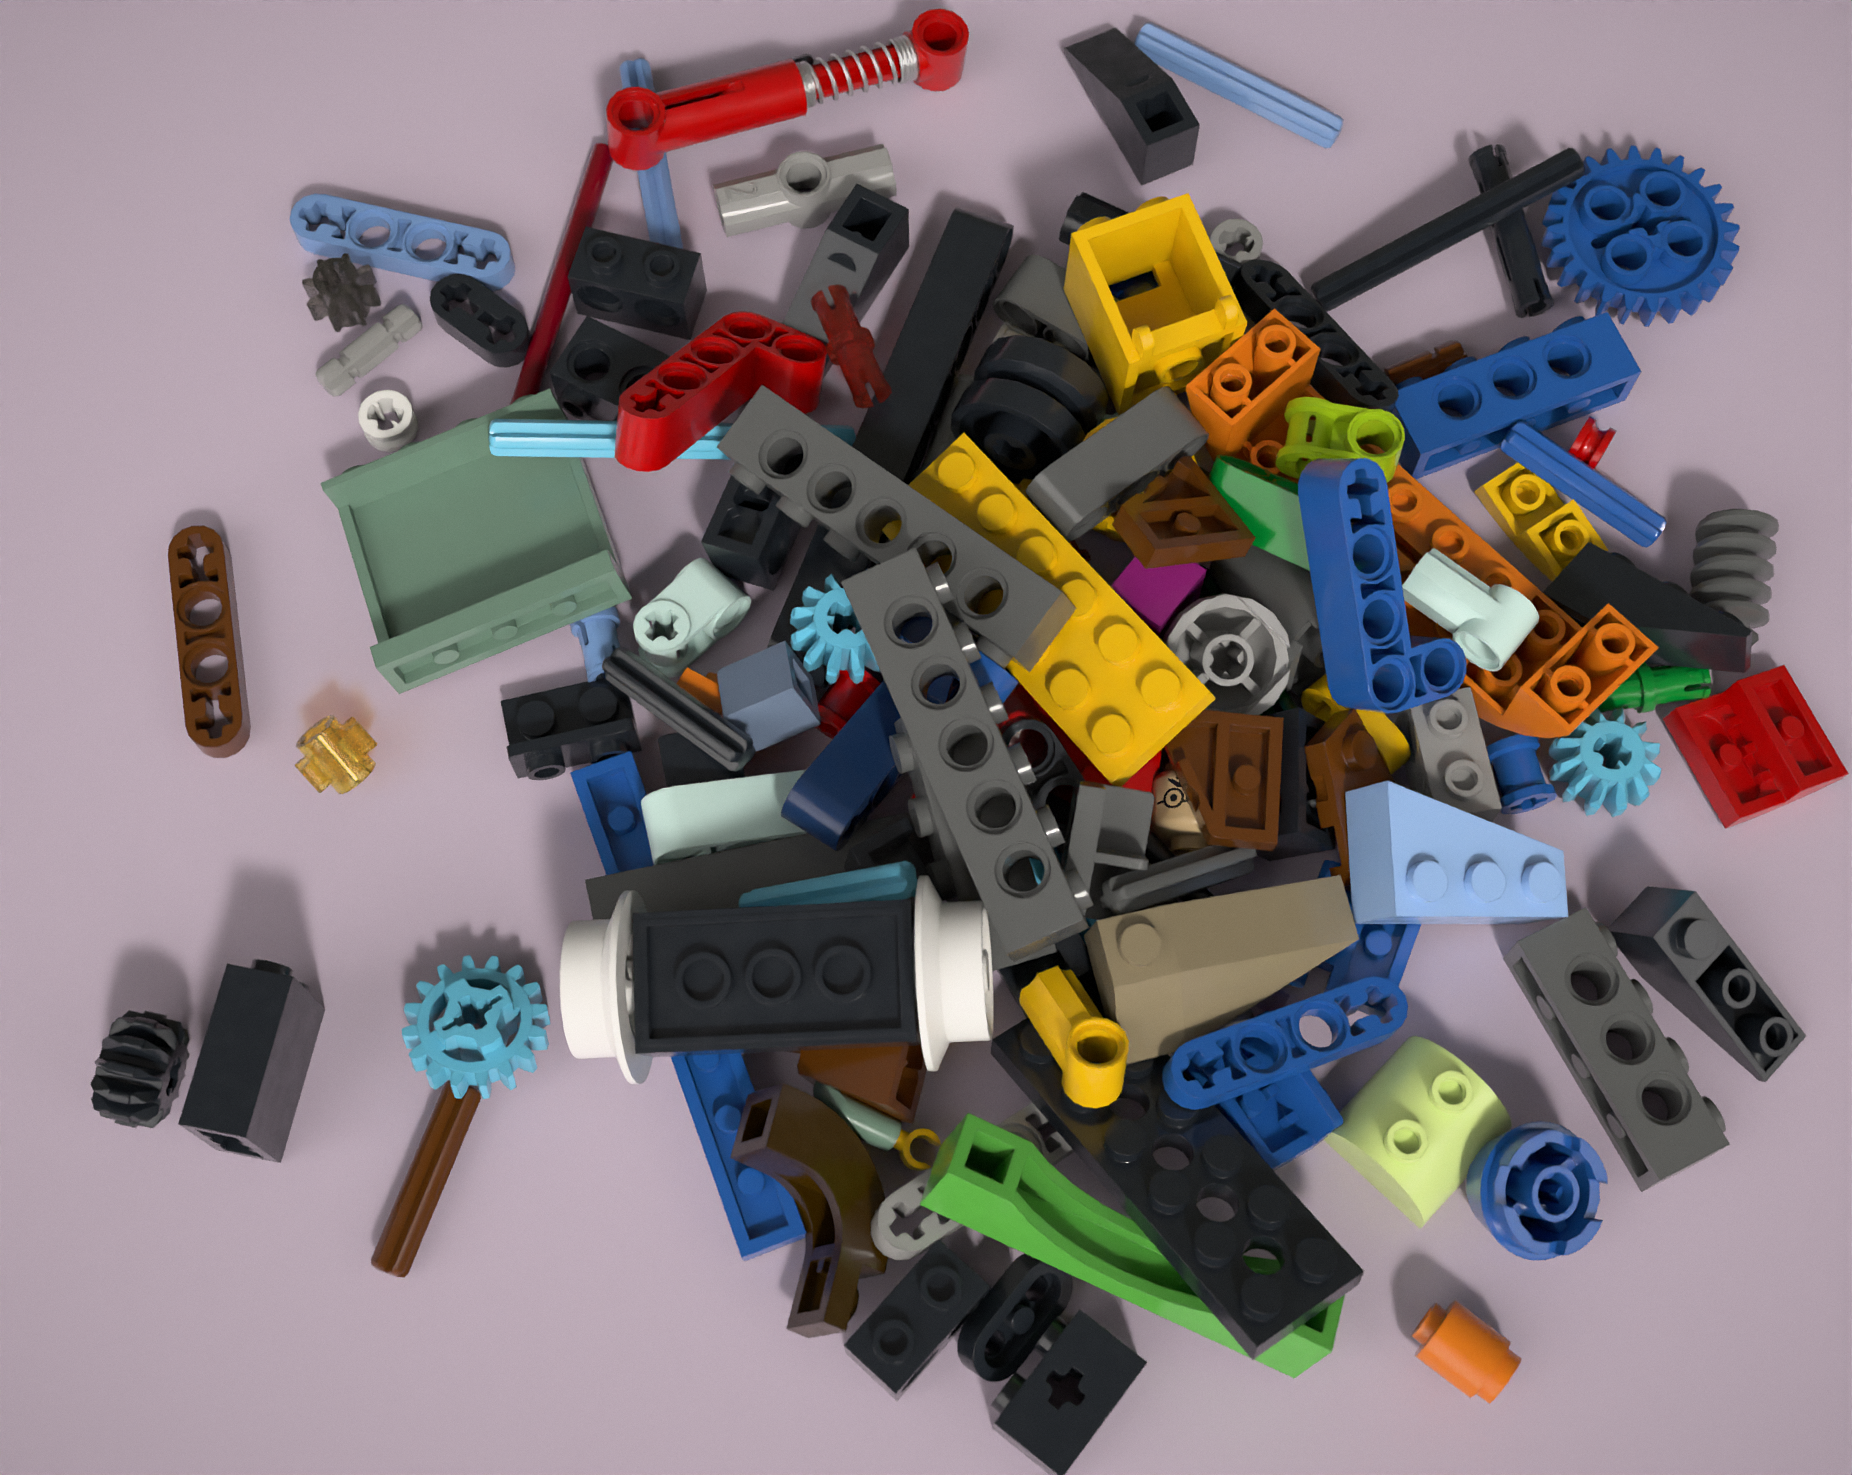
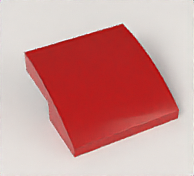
[1663,665,1849,829]

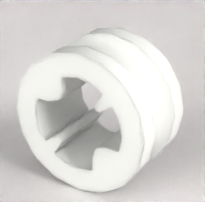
[358,390,418,452]

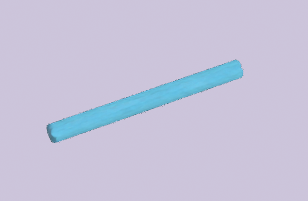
[488,419,856,460]

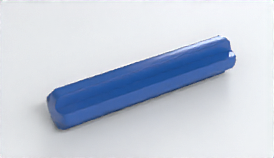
[1500,421,1667,548]

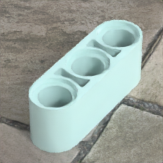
[641,770,807,865]

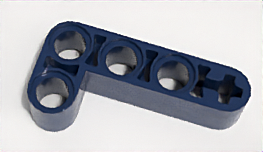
[781,634,977,852]

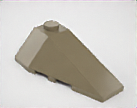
[1084,875,1359,1065]

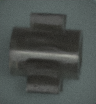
[302,253,381,332]

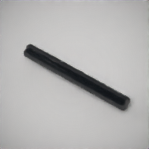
[1311,148,1585,312]

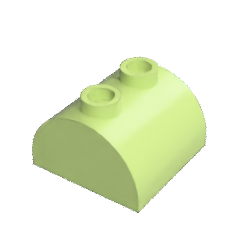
[1324,1036,1512,1229]

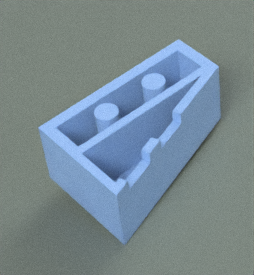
[1345,781,1568,924]

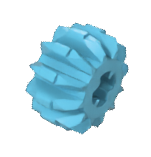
[790,574,880,685]
[1548,708,1661,817]

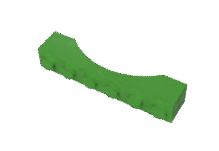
[919,1113,1345,1378]

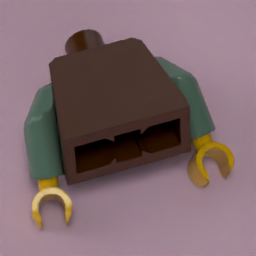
[784,1045,941,1171]

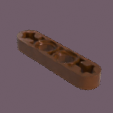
[168,525,251,758]

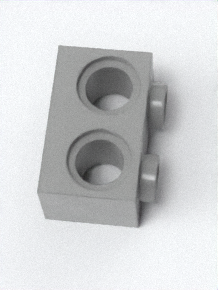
[1394,687,1502,822]

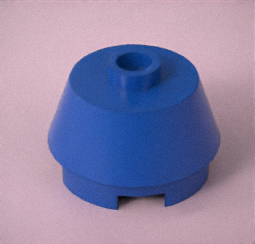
[1466,1121,1608,1261]

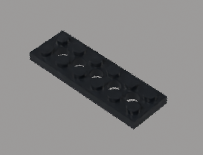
[990,977,1364,1360]

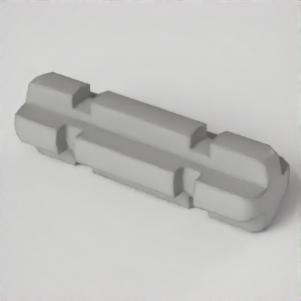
[315,304,422,397]

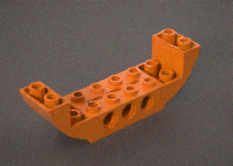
[1185,308,1659,738]

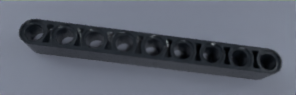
[767,207,1014,688]

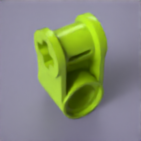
[1276,397,1405,483]

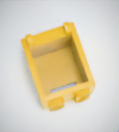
[1064,193,1248,415]

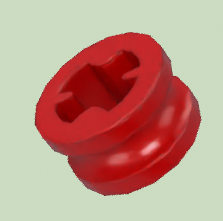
[1568,416,1617,469]

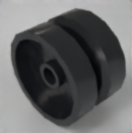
[950,335,1109,483]

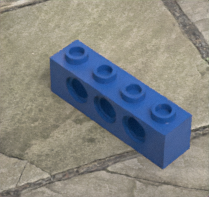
[1392,312,1642,479]

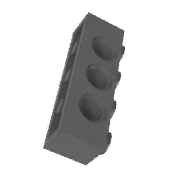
[1503,907,1730,1192]

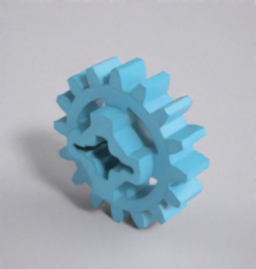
[401,955,551,1099]

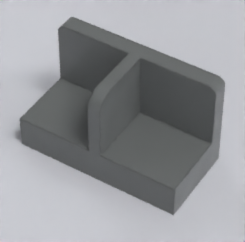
[1060,779,1154,920]

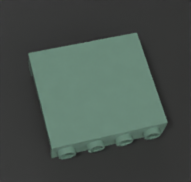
[321,389,632,694]

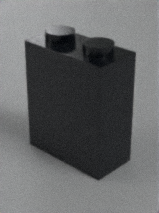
[178,959,325,1163]

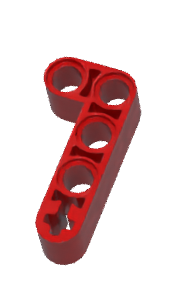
[615,311,827,472]

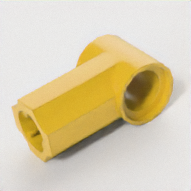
[1019,966,1129,1108]

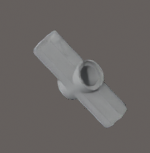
[713,144,897,237]

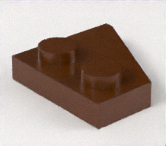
[1112,456,1256,569]
[1304,709,1396,887]
[1164,710,1283,851]

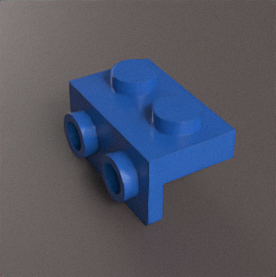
[1184,1011,1344,1171]

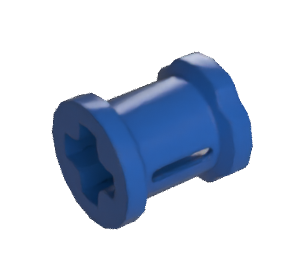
[1486,734,1557,814]

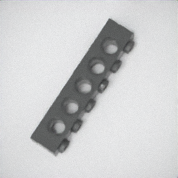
[717,385,1077,672]
[841,547,1094,962]

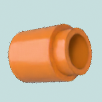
[1411,1300,1522,1404]

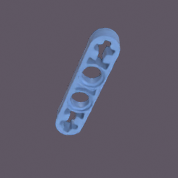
[289,194,515,292]

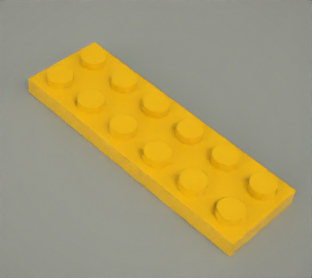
[882,433,1216,786]

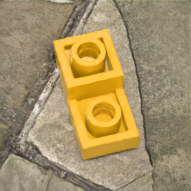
[1474,462,1609,581]

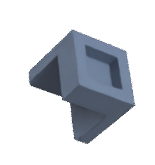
[717,641,821,752]

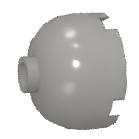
[1162,593,1290,715]

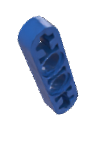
[1162,976,1408,1110]

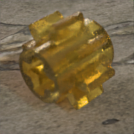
[295,715,377,794]

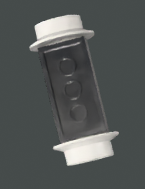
[560,875,994,1084]

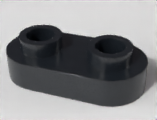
[957,1253,1073,1382]

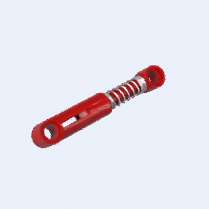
[606,9,969,171]

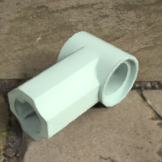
[1402,547,1539,671]

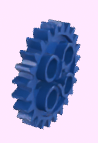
[1541,145,1740,327]

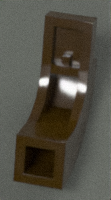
[730,1082,888,1338]

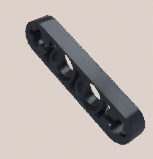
[1233,259,1399,413]

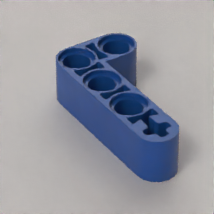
[1298,458,1466,714]

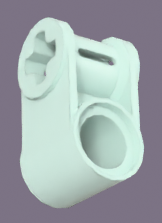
[633,558,751,678]

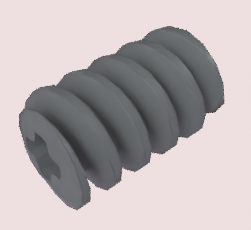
[1689,509,1779,646]

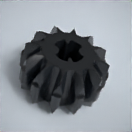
[90,1010,190,1128]

